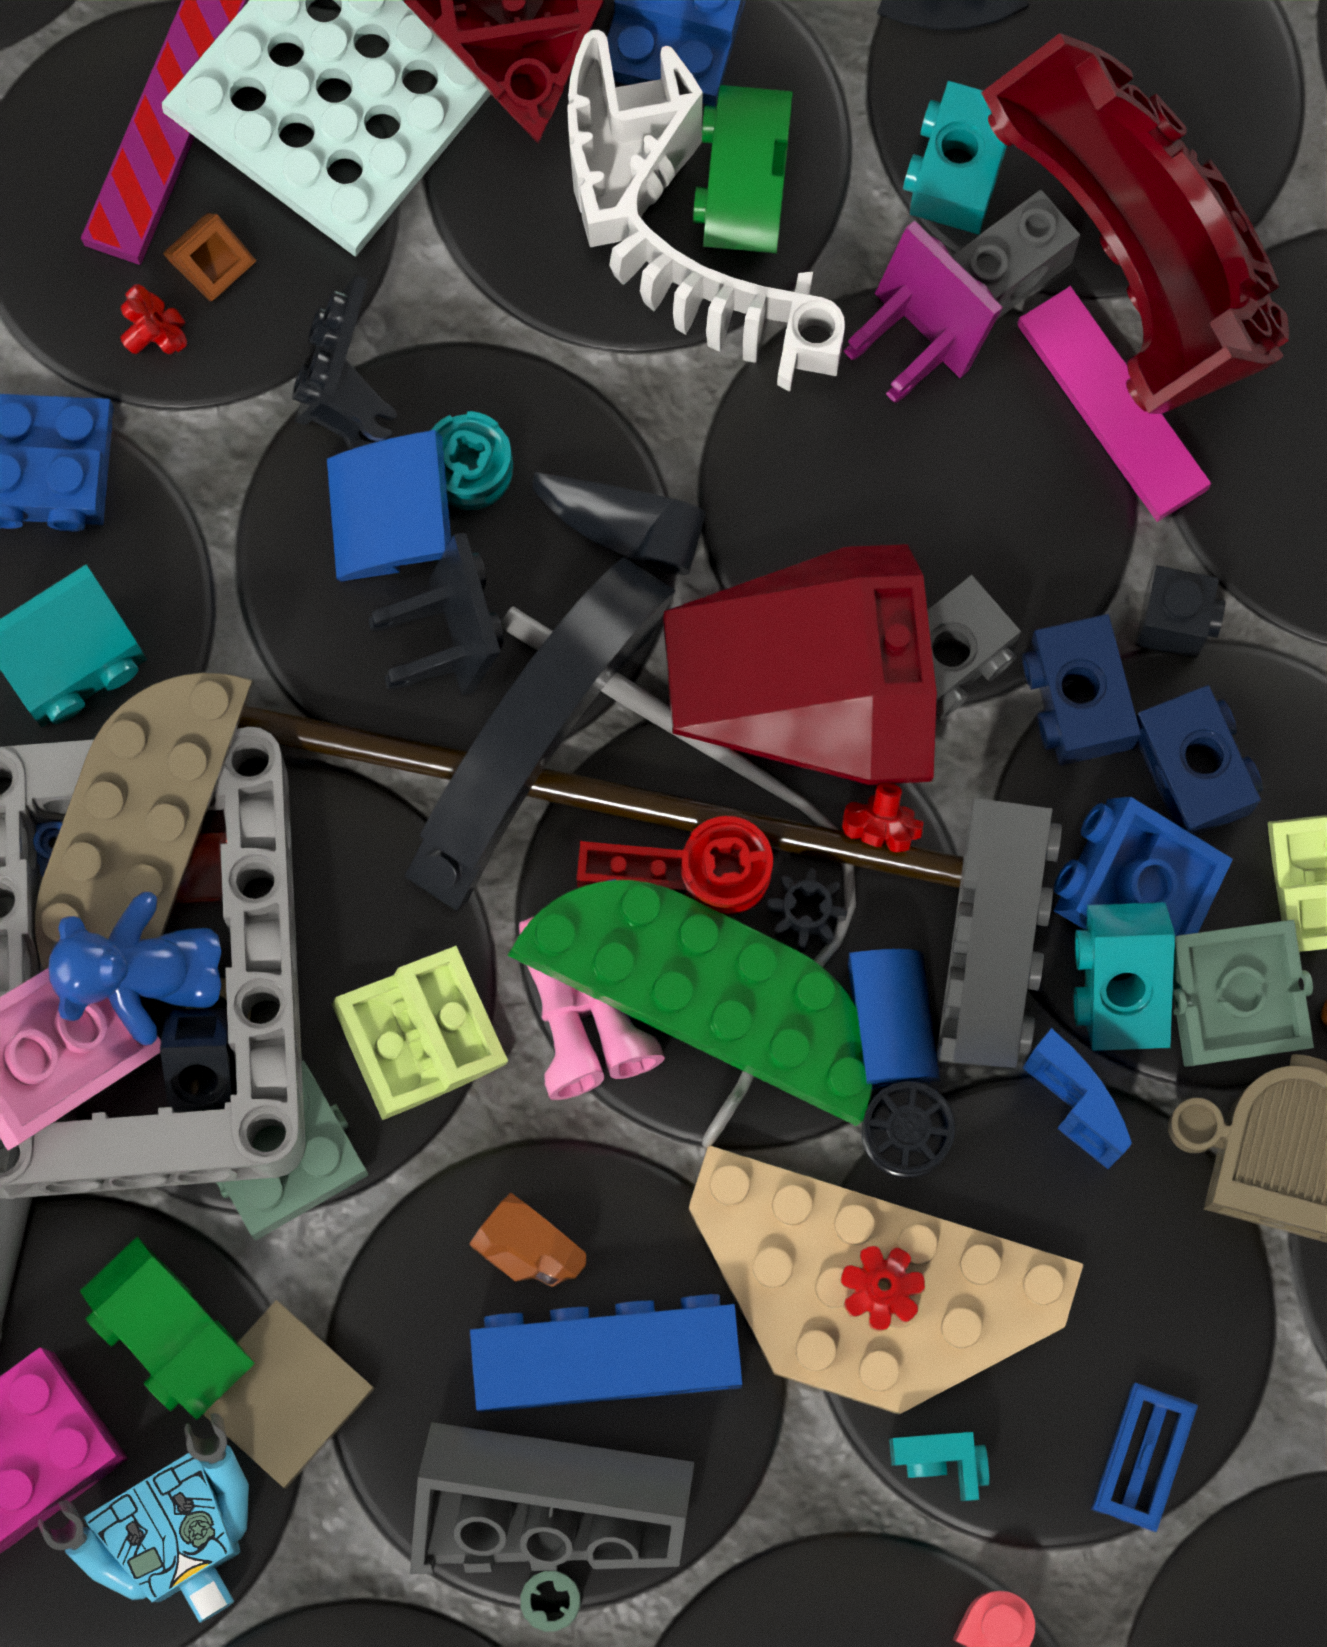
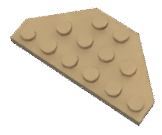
[689,1146,1083,1415]

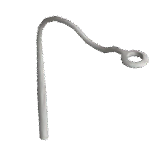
[501,606,856,1148]

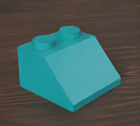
[0,565,147,728]

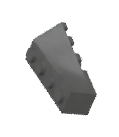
[937,798,1062,1068]
[410,1422,694,1574]

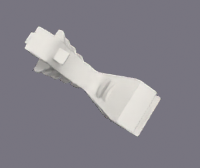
[568,30,844,391]

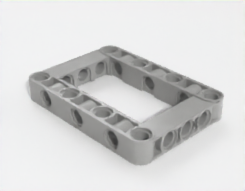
[0,727,306,1199]

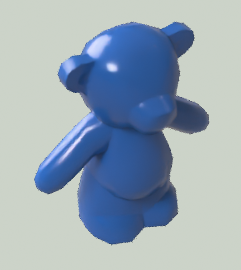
[48,892,221,1045]

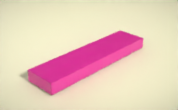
[1017,286,1211,522]

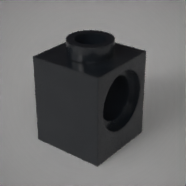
[160,1008,237,1112]

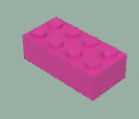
[0,1347,129,1554]

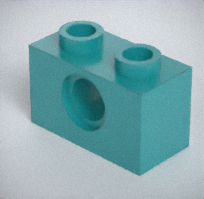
[903,81,1007,235]
[1074,902,1175,1051]

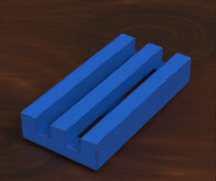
[1091,1383,1198,1532]

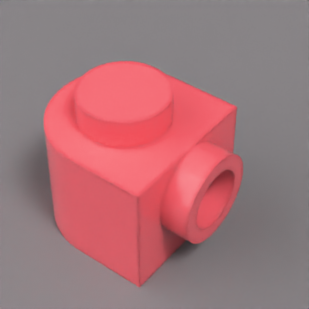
[953,1591,1035,1647]

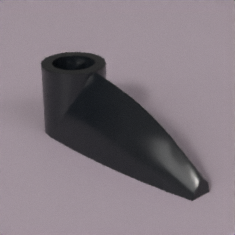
[532,472,706,575]

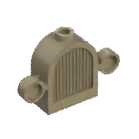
[1168,1054,1327,1243]

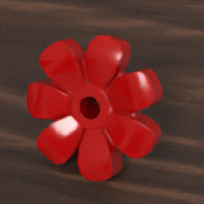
[120,284,187,355]
[842,783,924,853]
[840,1246,925,1331]

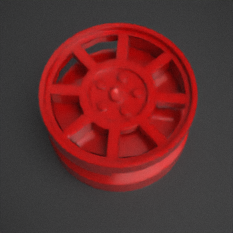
[681,816,773,915]

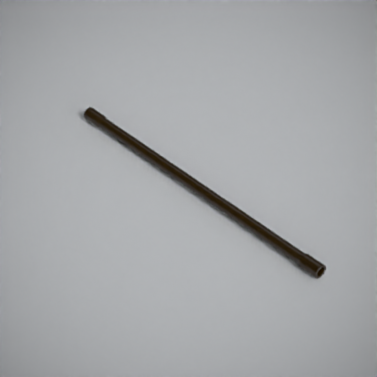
[237,705,964,888]

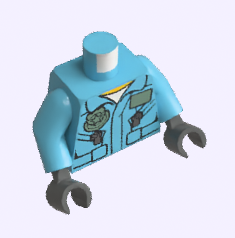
[38,1413,249,1623]

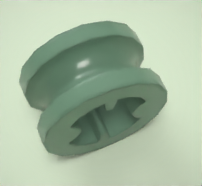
[520,1571,581,1632]

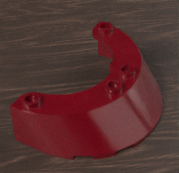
[981,33,1289,414]

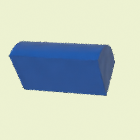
[847,949,940,1089]

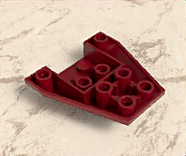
[663,544,937,785]

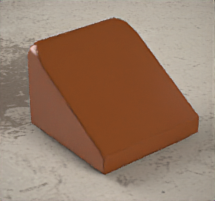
[163,213,256,301]

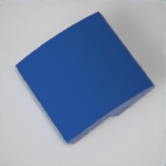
[327,430,451,582]
[1023,1028,1132,1169]

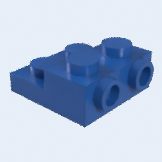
[607,0,746,106]
[0,394,114,532]
[1053,797,1233,936]

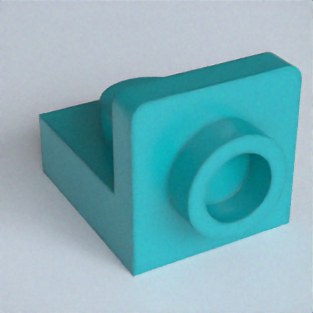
[889,1432,989,1501]

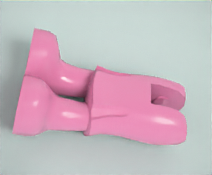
[519,917,665,1100]

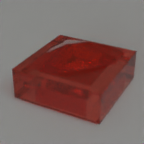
[174,832,227,904]

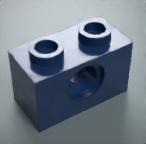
[1022,614,1141,766]
[1136,685,1263,836]

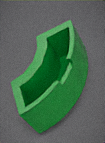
[693,85,793,253]
[80,1236,255,1420]

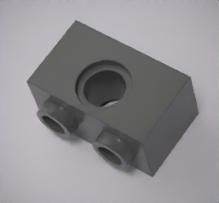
[951,189,1080,320]
[927,575,1021,720]

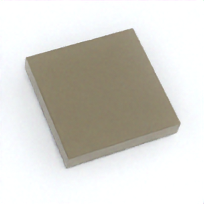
[203,1300,375,1489]

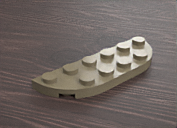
[35,672,254,970]

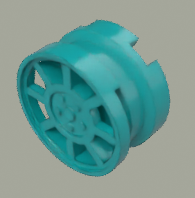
[431,411,513,510]

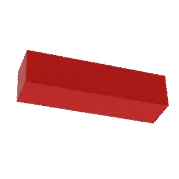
[577,841,690,898]

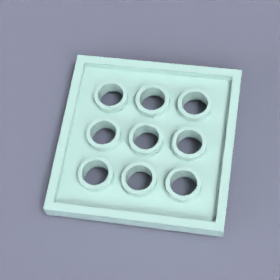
[162,0,491,257]

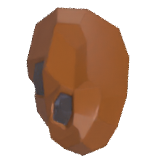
[470,1193,587,1287]

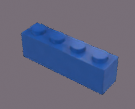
[470,1294,742,1413]

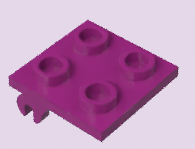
[843,221,1003,403]

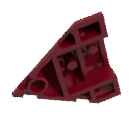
[402,0,605,144]

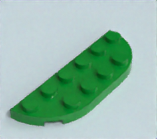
[507,880,872,1126]

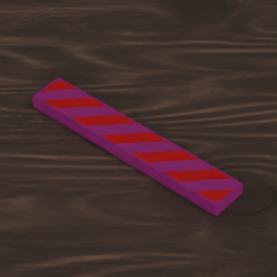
[81,0,249,265]

